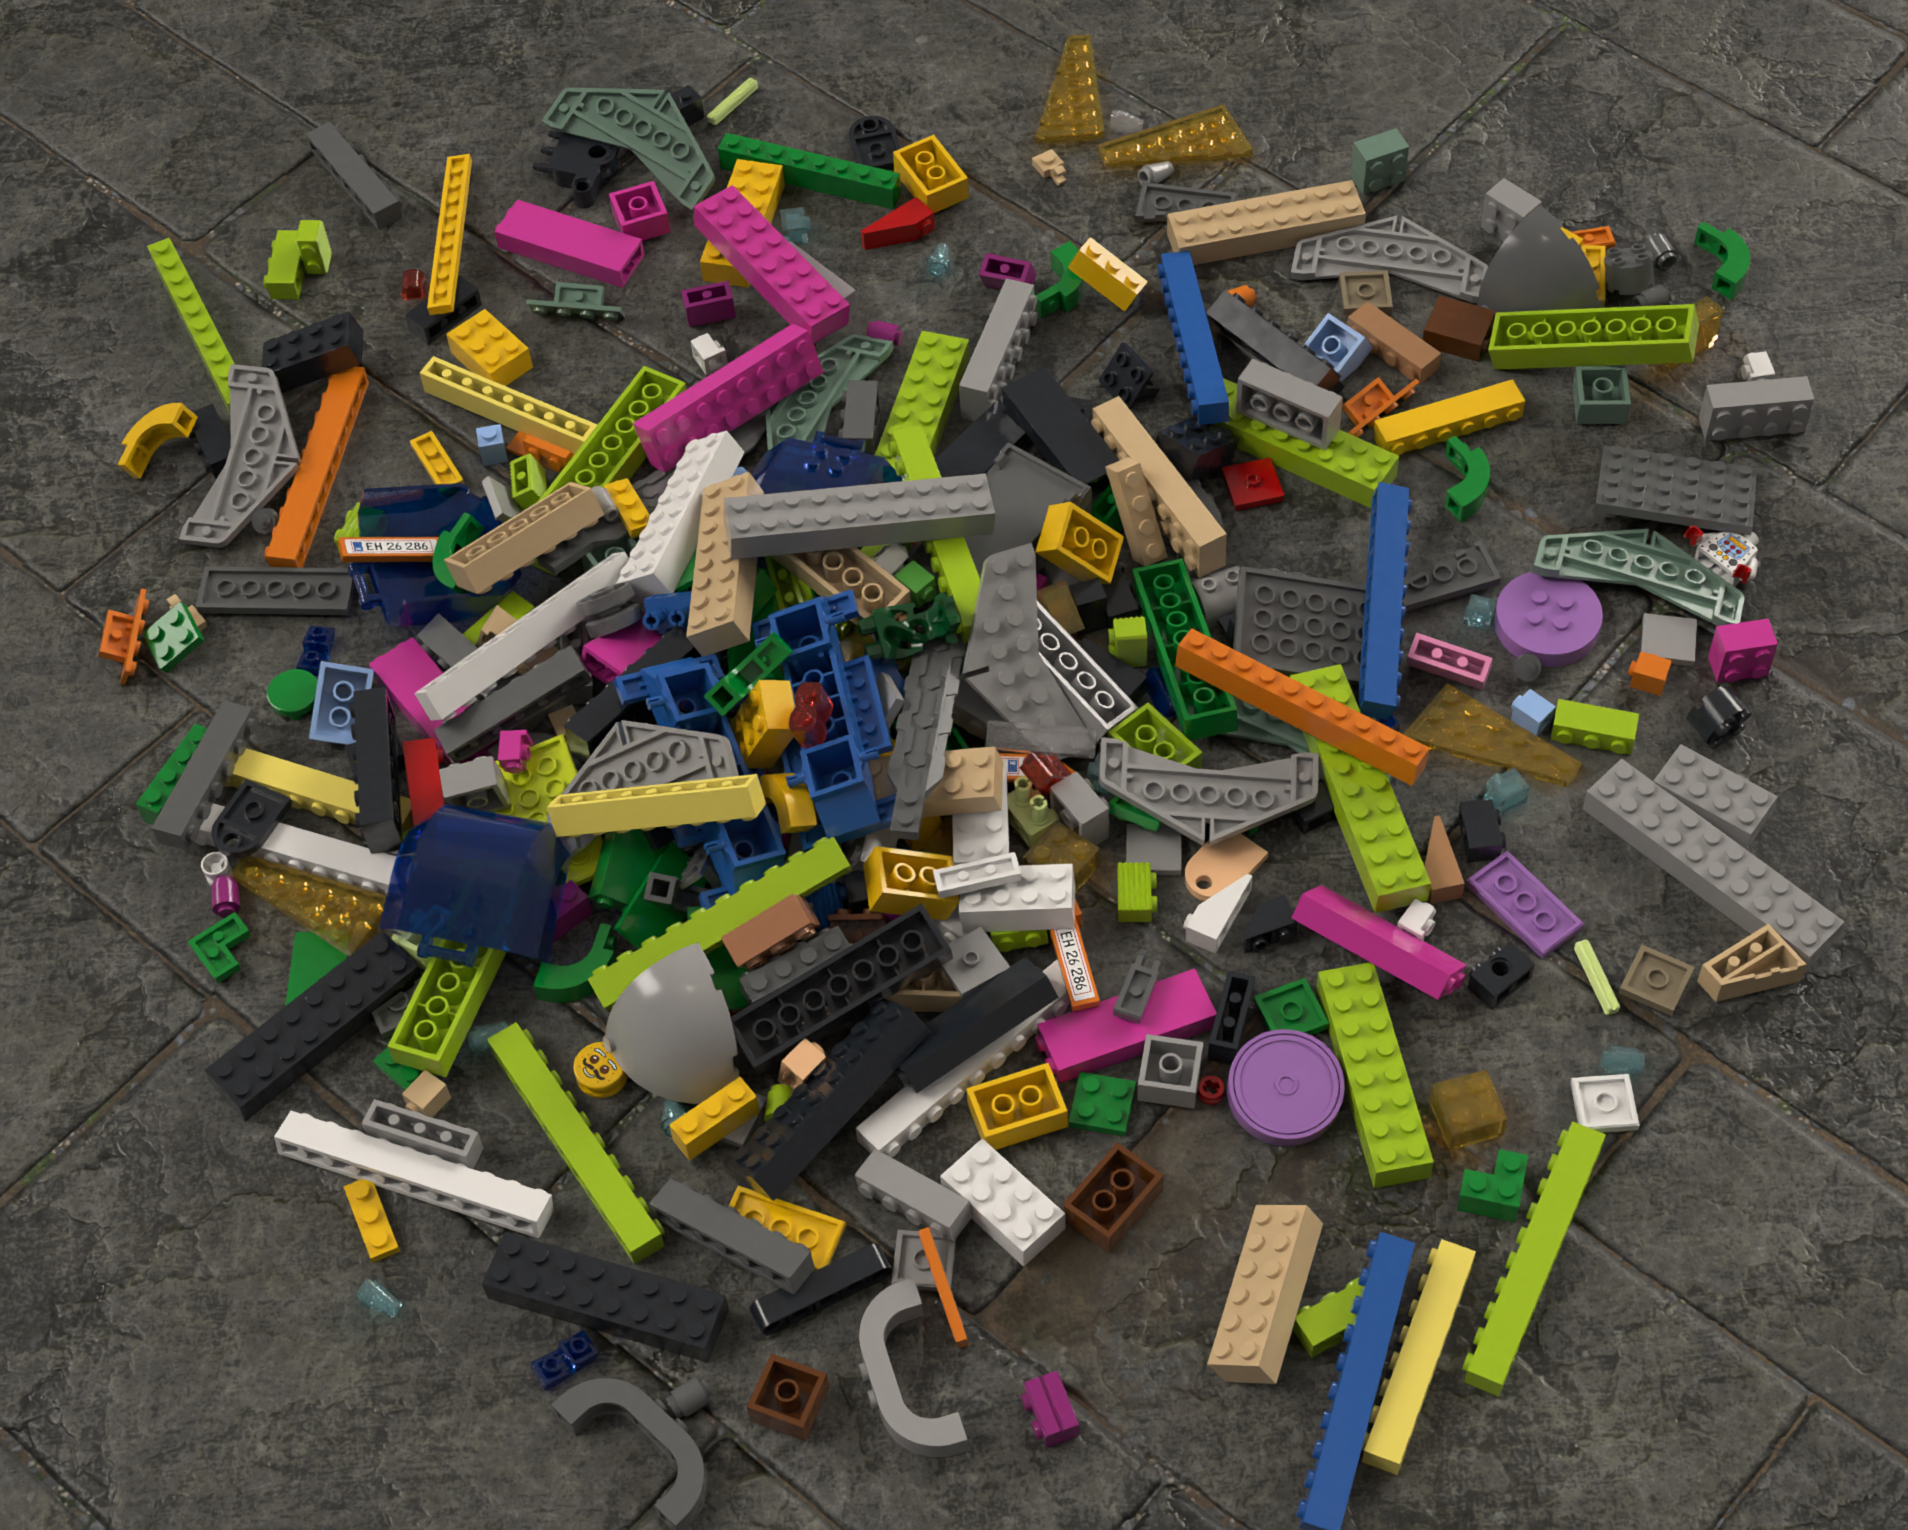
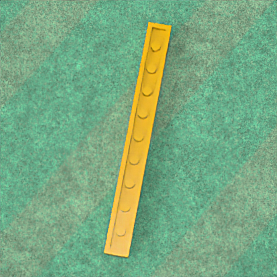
[427,154,472,315]

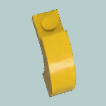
[117,403,198,479]
[760,773,817,834]

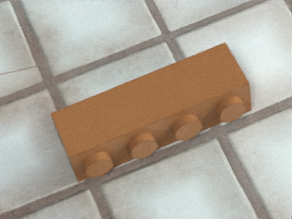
[1347,301,1441,385]

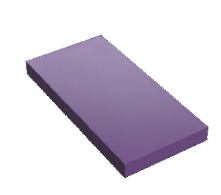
[1466,851,1584,959]

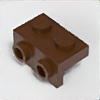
[828,909,887,944]

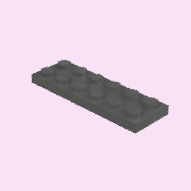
[196,566,357,615]

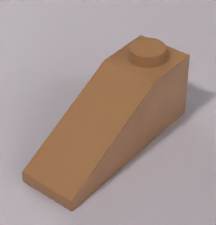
[1424,815,1465,905]

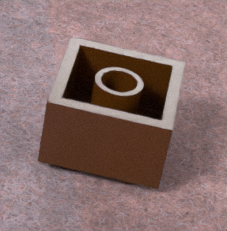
[747,1353,829,1441]

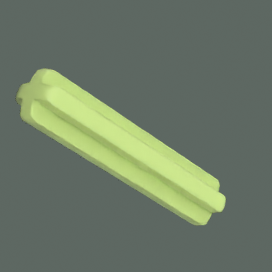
[707,78,758,126]
[1574,940,1620,1015]

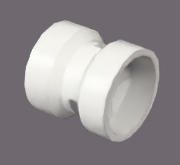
[201,852,234,886]

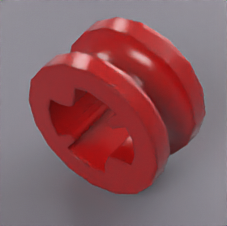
[1198,1076,1224,1105]

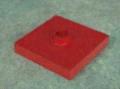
[1221,458,1284,511]

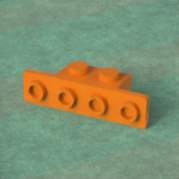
[1342,377,1419,437]
[507,431,575,473]
[98,588,149,684]

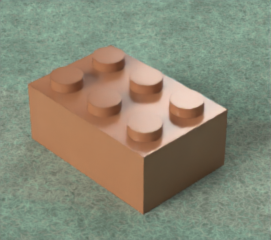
[721,893,821,970]

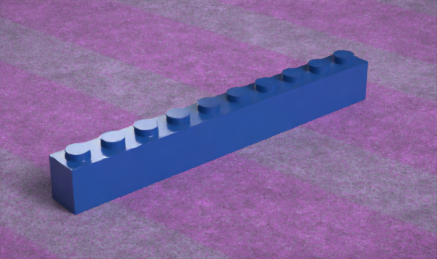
[1157,251,1229,425]
[1358,482,1412,720]
[1296,1232,1415,1530]

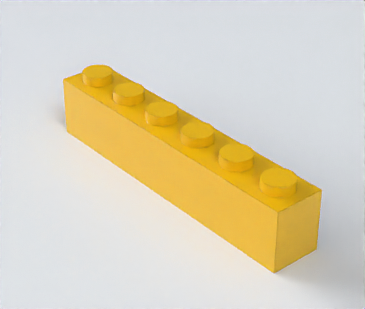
[1373,379,1525,455]

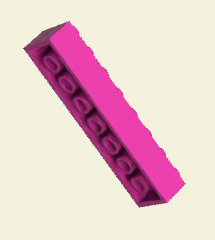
[694,185,850,344]
[633,324,824,473]

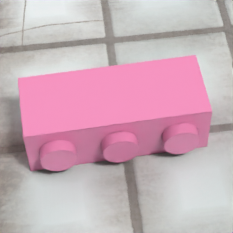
[1407,633,1492,690]

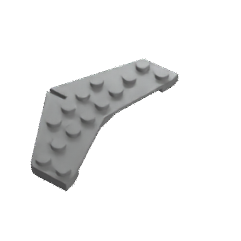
[1290,216,1488,303]
[179,364,301,548]
[962,543,1094,761]
[547,720,739,862]
[1099,737,1318,846]

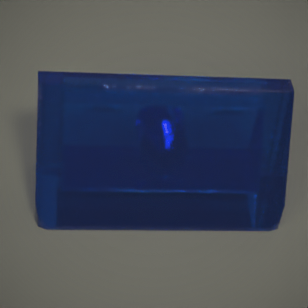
[1145,667,1176,718]

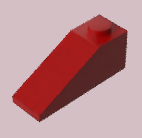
[861,197,935,250]

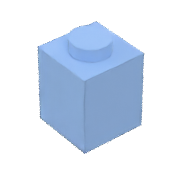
[476,424,508,466]
[1511,689,1556,738]

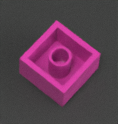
[609,181,671,241]
[1708,619,1778,683]

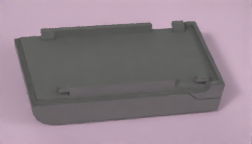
[902,442,1092,611]

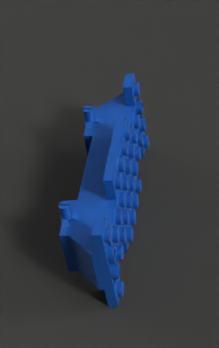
[751,589,896,853]
[613,654,786,910]

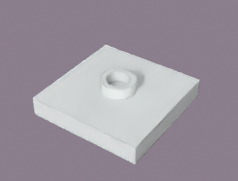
[1570,1074,1640,1133]

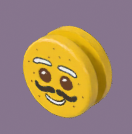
[574,1042,628,1098]

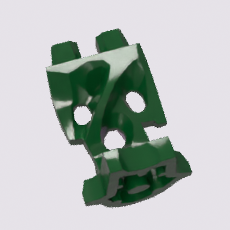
[857,592,961,665]

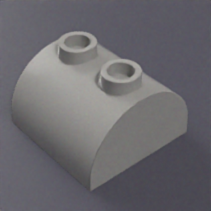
[1191,566,1240,628]

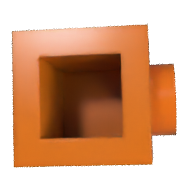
[1628,651,1672,696]

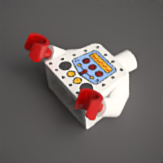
[1683,525,1759,587]

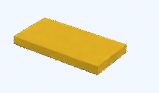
[729,1185,846,1272]

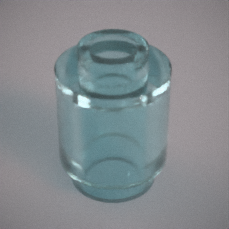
[1600,1045,1645,1077]

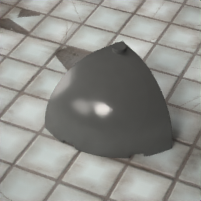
[1477,205,1603,320]

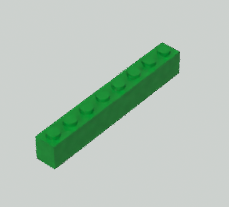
[718,133,902,210]

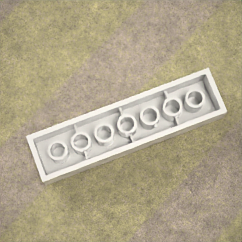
[616,430,744,604]

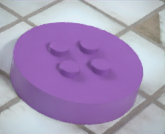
[1494,572,1603,667]
[1227,1029,1344,1146]

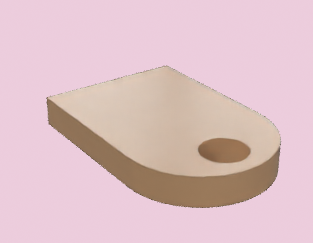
[1185,833,1268,901]

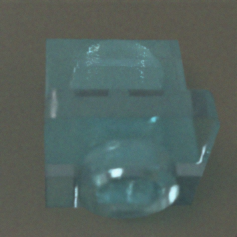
[1463,594,1497,630]

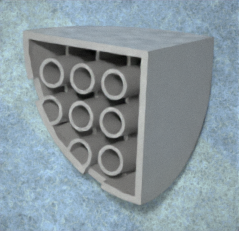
[603,943,739,1104]

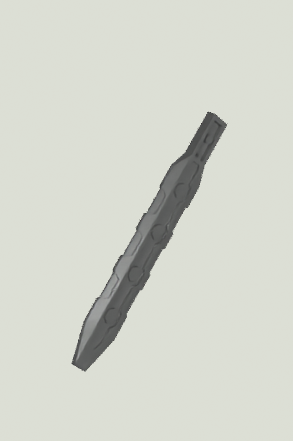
[537,412,767,575]
[887,625,967,840]

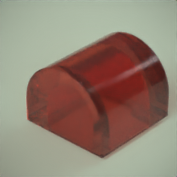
[401,269,427,300]

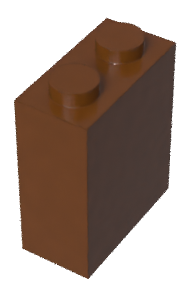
[1423,295,1496,362]

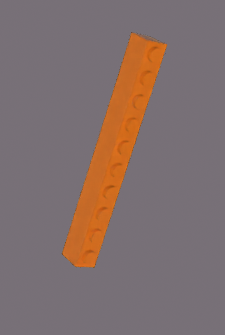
[265,367,369,568]
[1175,628,1430,786]

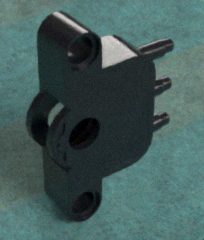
[532,130,621,209]

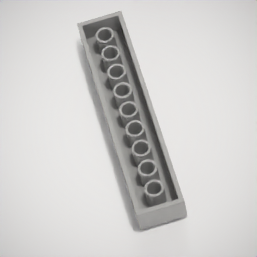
[724,474,995,559]
[1583,759,1845,974]

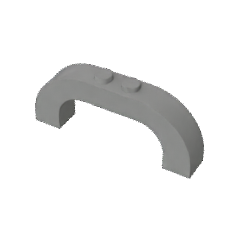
[858,1278,968,1457]

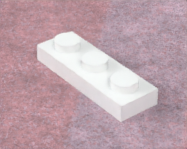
[933,852,1022,898]

